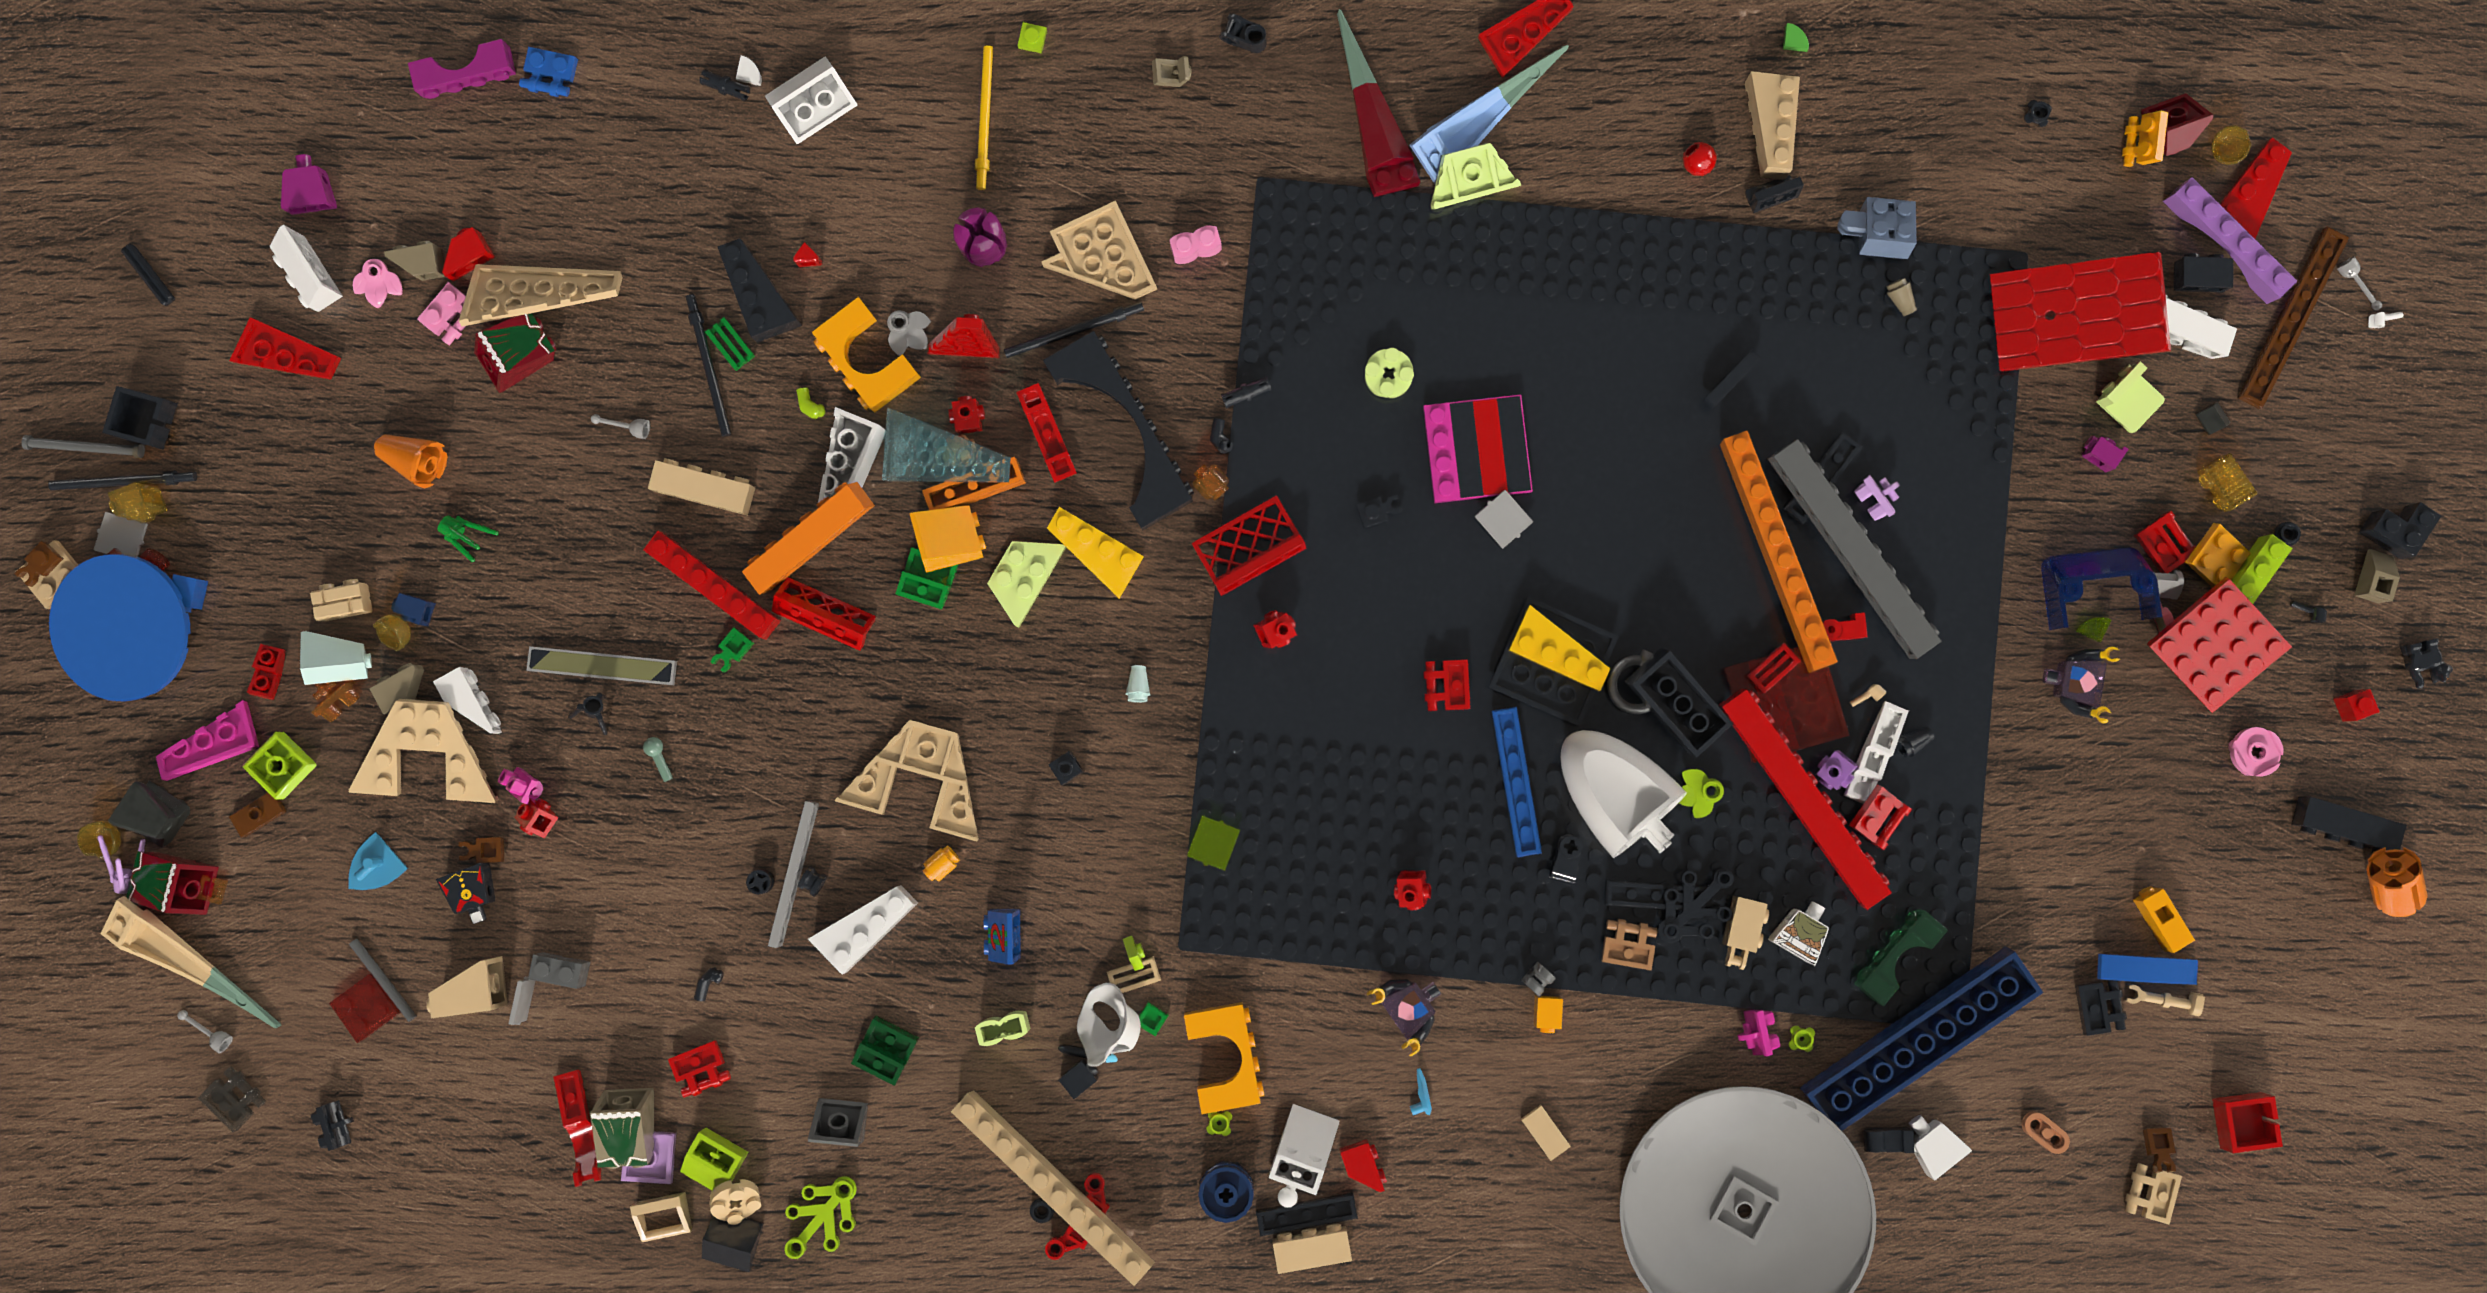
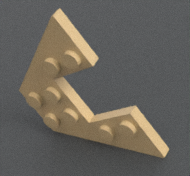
[349,699,499,803]
[835,720,979,841]

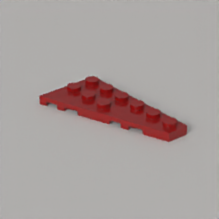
[927,314,1000,358]

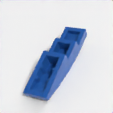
[2097,954,2198,985]

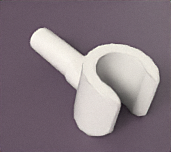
[2368,312,2403,328]

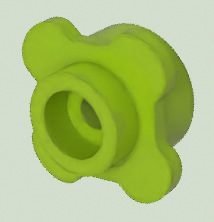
[1788,1025,1815,1052]
[1207,1111,1232,1136]

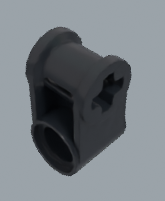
[1219,13,1267,53]
[1549,834,1582,884]

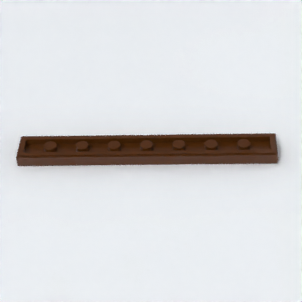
[2237,226,2349,409]

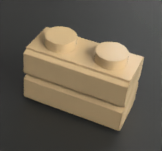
[310,579,373,622]

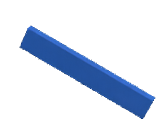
[1491,707,1542,857]

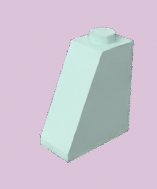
[300,631,372,685]

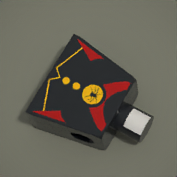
[436,862,495,924]

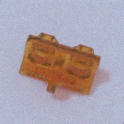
[311,680,360,723]

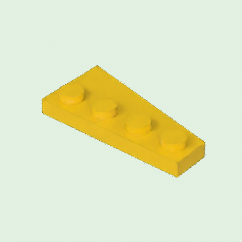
[1047,507,1144,599]
[1509,605,1610,691]

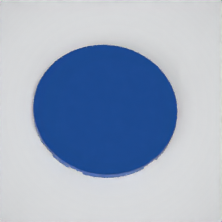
[49,554,191,701]

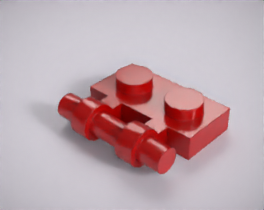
[1423,660,1470,711]
[668,1040,731,1098]

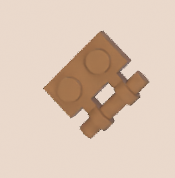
[1601,919,1657,970]

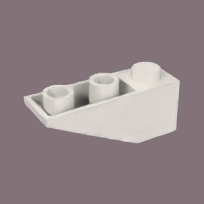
[433,667,502,734]

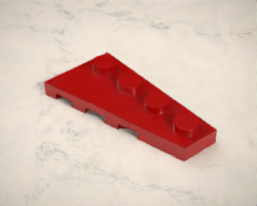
[2220,137,2292,239]

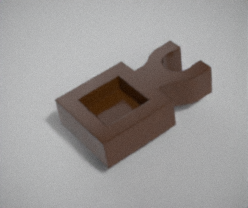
[14,541,64,587]
[459,837,504,863]
[2143,1128,2176,1173]

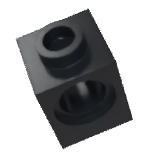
[1048,751,1084,785]
[1059,1058,1099,1099]

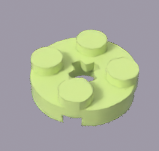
[1365,348,1414,398]

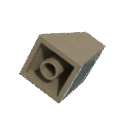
[590,1088,654,1169]

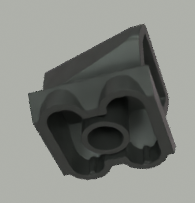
[108,781,190,848]

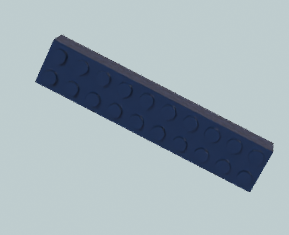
[1800,946,2044,1131]

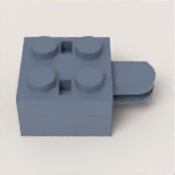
[1837,197,1917,259]

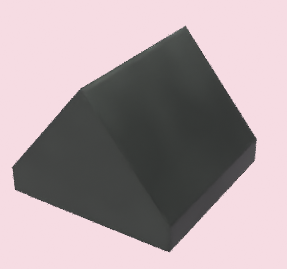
[2196,402,2231,435]

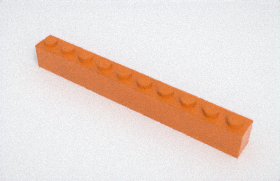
[1720,431,1838,673]

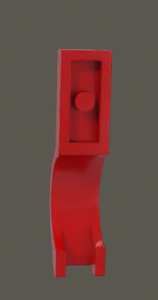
[553,1070,601,1187]

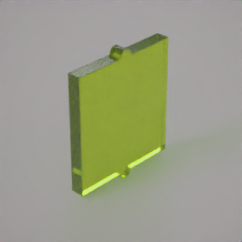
[1187,816,1240,870]

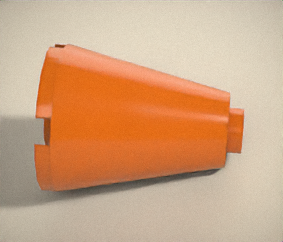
[374,434,447,489]

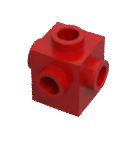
[949,396,985,434]
[1253,610,1297,648]
[514,797,558,838]
[1394,870,1431,910]

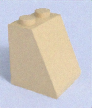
[427,956,508,1018]

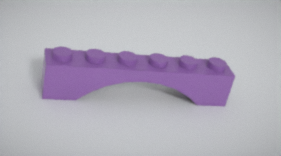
[2163,177,2297,304]

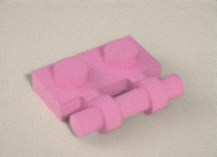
[417,282,466,346]

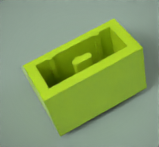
[680,1128,749,1190]

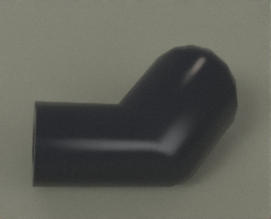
[694,967,724,1001]

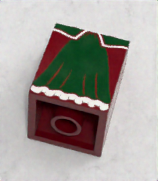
[474,313,556,393]
[126,851,219,915]

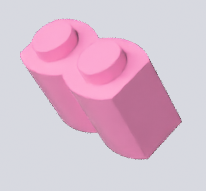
[1170,226,1222,264]

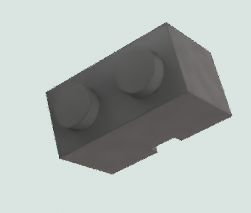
[528,952,591,989]

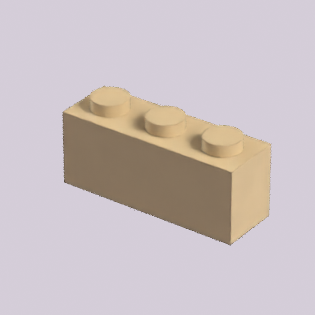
[1273,1224,1352,1274]

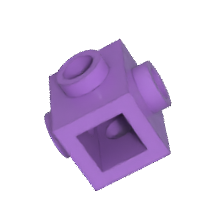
[1817,750,1858,790]

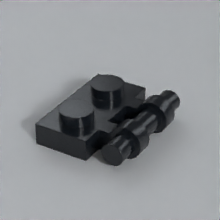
[2075,980,2127,1036]

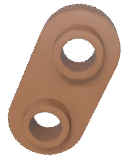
[2022,1111,2070,1154]

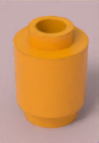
[923,845,960,882]

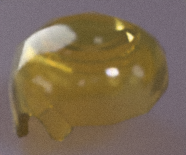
[2211,125,2251,165]
[373,614,411,651]
[77,821,121,859]

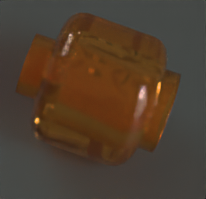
[1193,464,1229,501]

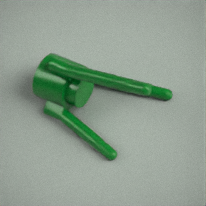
[437,515,499,562]

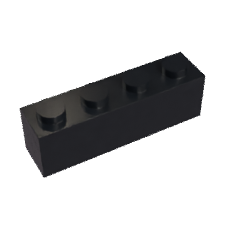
[2291,796,2407,853]

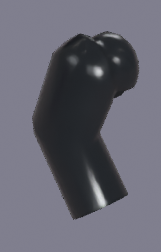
[1210,418,1233,454]

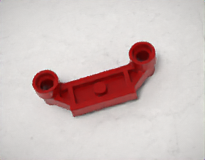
[1045,1173,1110,1260]

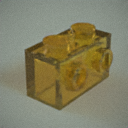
[108,482,168,523]

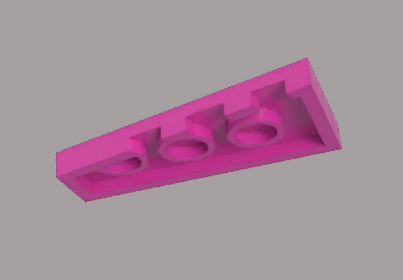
[156,700,259,781]

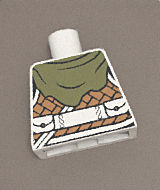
[1768,901,1829,965]

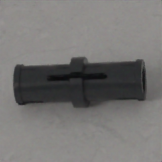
[699,69,750,101]
[1221,376,1272,409]

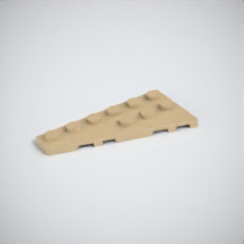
[459,264,623,327]

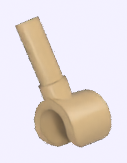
[1850,684,1886,707]

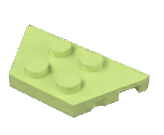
[1431,143,1521,209]
[987,541,1066,628]

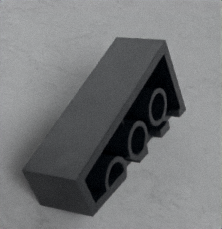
[718,238,803,343]

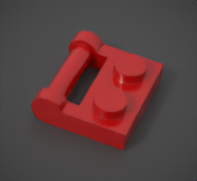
[2134,510,2196,573]
[1849,785,1912,851]

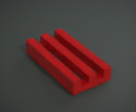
[1746,643,1801,694]

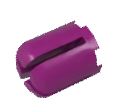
[953,207,1007,267]

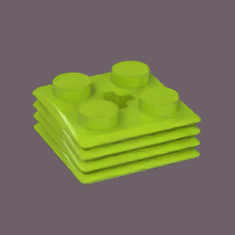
[243,732,316,800]

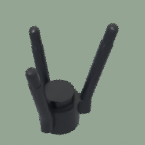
[568,693,608,735]

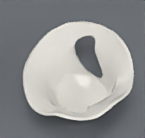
[1077,983,1141,1066]

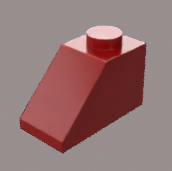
[442,227,495,282]

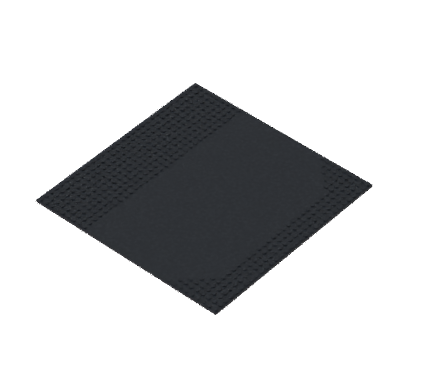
[1178,177,2028,1023]

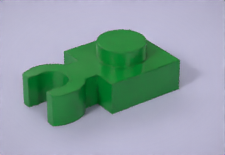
[711,627,754,672]

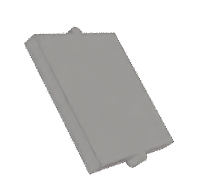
[1474,490,1533,549]
[94,512,148,557]
[509,976,535,1025]

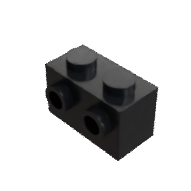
[2174,253,2233,293]

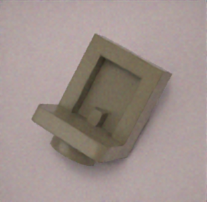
[1152,56,1191,87]

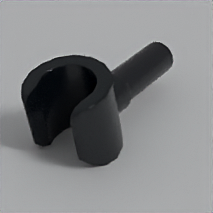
[2291,600,2327,623]

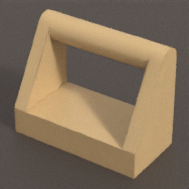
[630,1192,692,1242]

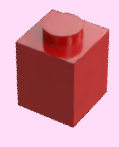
[2333,689,2380,722]

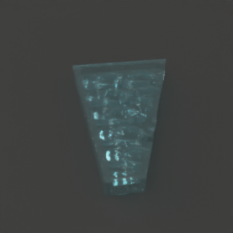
[882,408,1011,482]

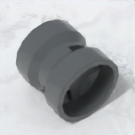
[1521,961,1556,997]

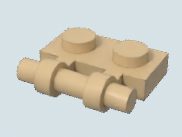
[2125,1163,2182,1225]

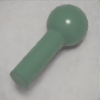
[643,737,673,782]

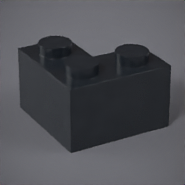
[2359,502,2441,559]

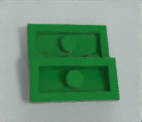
[895,547,959,610]

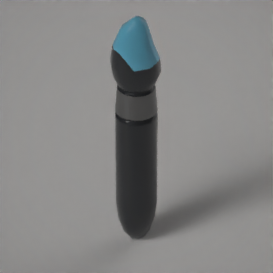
[1058,1044,1118,1063]

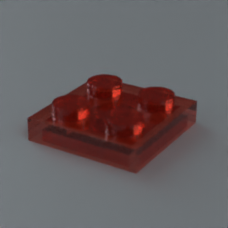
[329,974,401,1043]

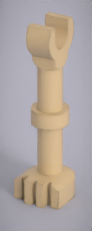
[2124,984,2205,1016]

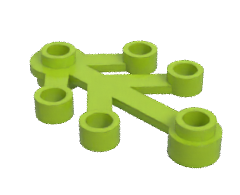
[785,1176,857,1259]

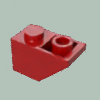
[1339,1139,1387,1192]

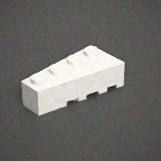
[2165,294,2237,359]
[818,407,887,503]
[808,886,918,975]

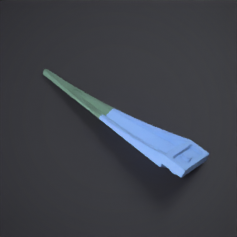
[1410,45,1569,184]

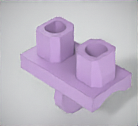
[1854,475,1900,520]

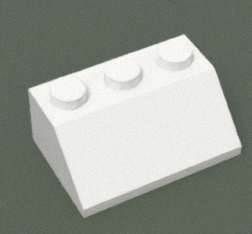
[765,56,857,144]
[270,225,343,312]

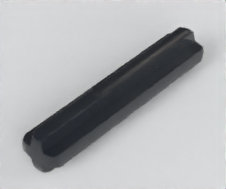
[121,244,175,306]

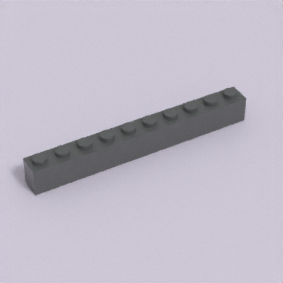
[1768,439,1941,659]

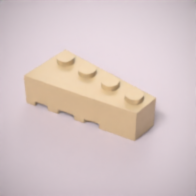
[1745,71,1800,180]

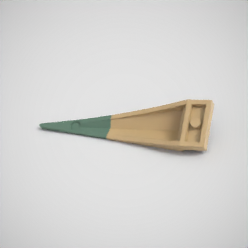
[101,896,281,1028]

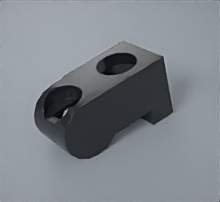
[1863,1126,1914,1153]

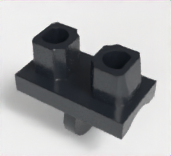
[311,1100,354,1151]

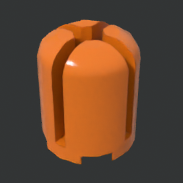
[2366,847,2427,917]

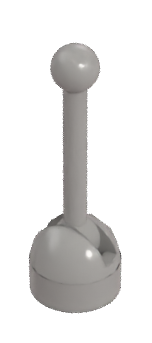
[2336,256,2382,310]
[591,414,650,439]
[177,1010,233,1053]

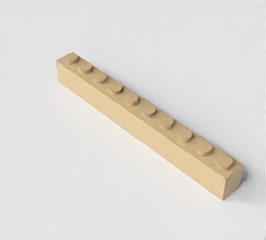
[951,1090,1155,1286]

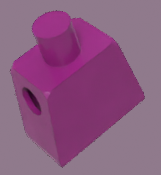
[281,154,337,215]

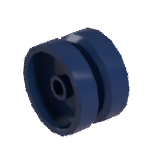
[1199,1161,1254,1223]

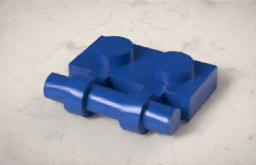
[519,47,578,97]

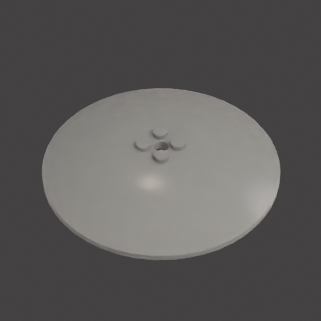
[1619,1086,1876,1293]

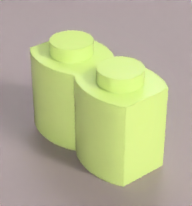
[975,1011,1031,1046]

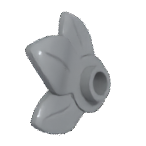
[887,310,931,356]

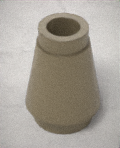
[1886,278,1917,316]

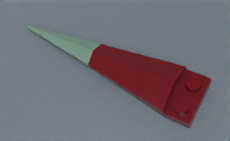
[1337,9,1421,197]

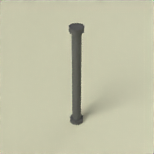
[22,435,145,458]

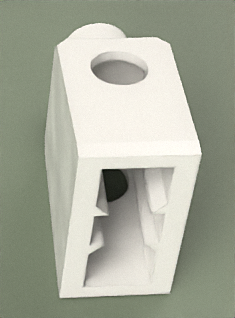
[1909,1115,1972,1180]

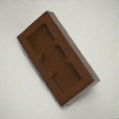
[229,793,287,838]

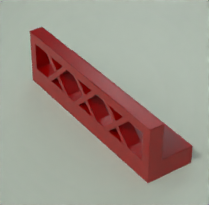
[771,577,876,651]

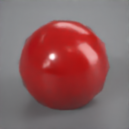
[1683,142,1717,176]

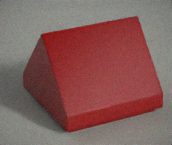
[793,242,823,267]

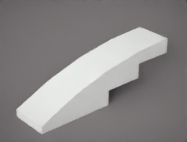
[1844,701,1908,804]

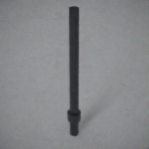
[685,294,731,437]
[1004,302,1144,358]
[48,470,197,490]

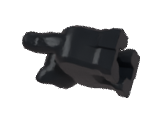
[2400,638,2453,689]

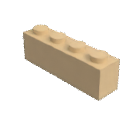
[648,458,755,516]

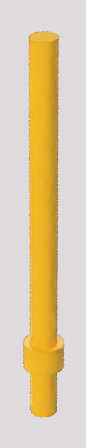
[975,46,993,190]

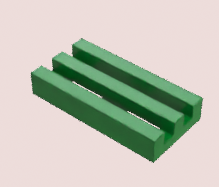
[705,317,755,371]

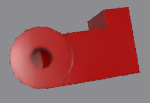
[1822,612,1868,641]

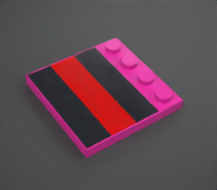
[1423,395,1533,503]

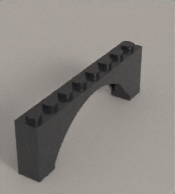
[1043,331,1194,531]

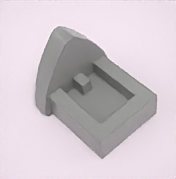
[2145,570,2184,600]

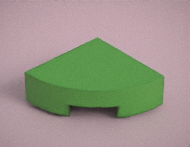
[1783,23,1809,52]

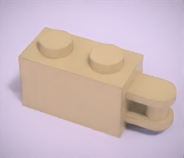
[1722,896,1769,970]

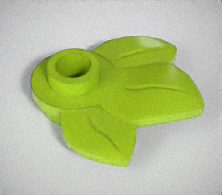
[1679,769,1724,818]

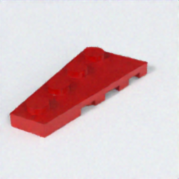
[1478,0,1574,78]
[229,317,341,380]

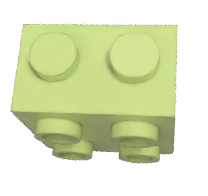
[2096,361,2165,433]

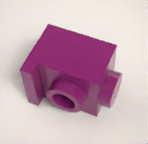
[2082,436,2129,472]

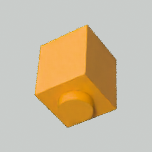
[1534,995,1563,1033]

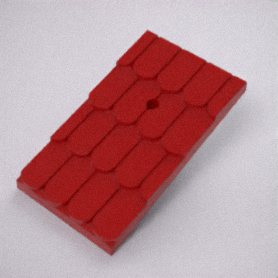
[1990,252,2171,371]

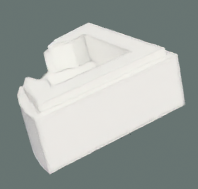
[736,56,762,86]

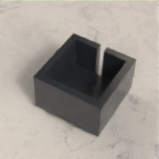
[102,386,178,450]

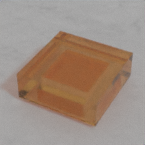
[196,874,228,905]

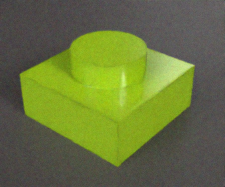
[1018,22,1047,53]
[1123,936,1145,971]

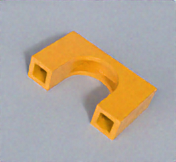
[812,297,921,413]
[1184,1002,1264,1114]

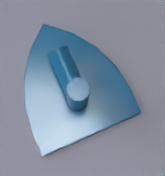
[348,832,408,890]

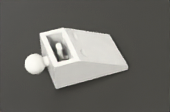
[1268,1104,1340,1207]

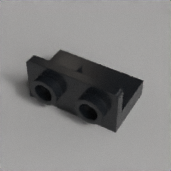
[1745,175,1804,213]

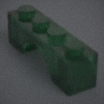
[1854,909,1948,1006]

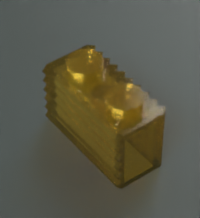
[2197,453,2257,512]

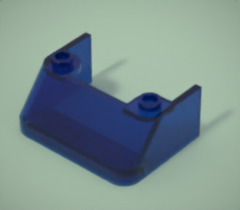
[2041,547,2162,630]

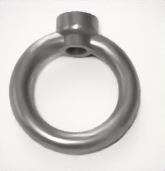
[1607,649,1653,714]

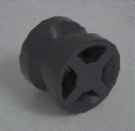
[797,866,828,897]
[746,869,775,895]

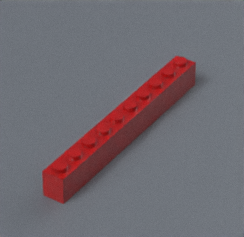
[1718,688,1892,910]

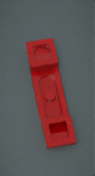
[1016,383,1077,483]

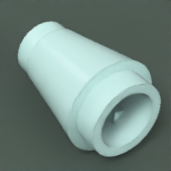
[1126,665,1150,702]

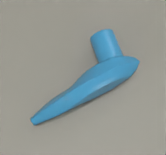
[1410,1068,1432,1115]

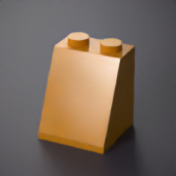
[909,505,986,573]

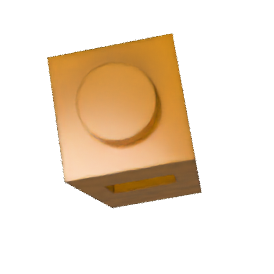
[2133,886,2195,953]

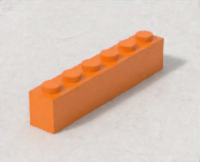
[742,482,875,595]

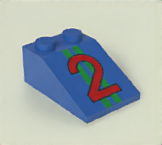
[984,909,1021,965]

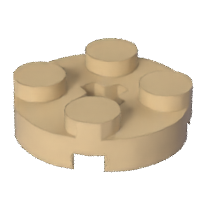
[709,1179,761,1225]

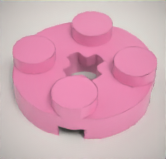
[2228,727,2283,776]

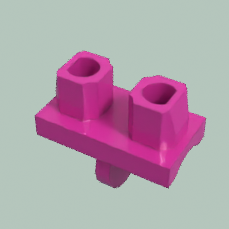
[498,767,543,804]
[1737,1010,1780,1056]

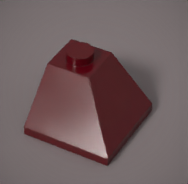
[2141,93,2213,156]

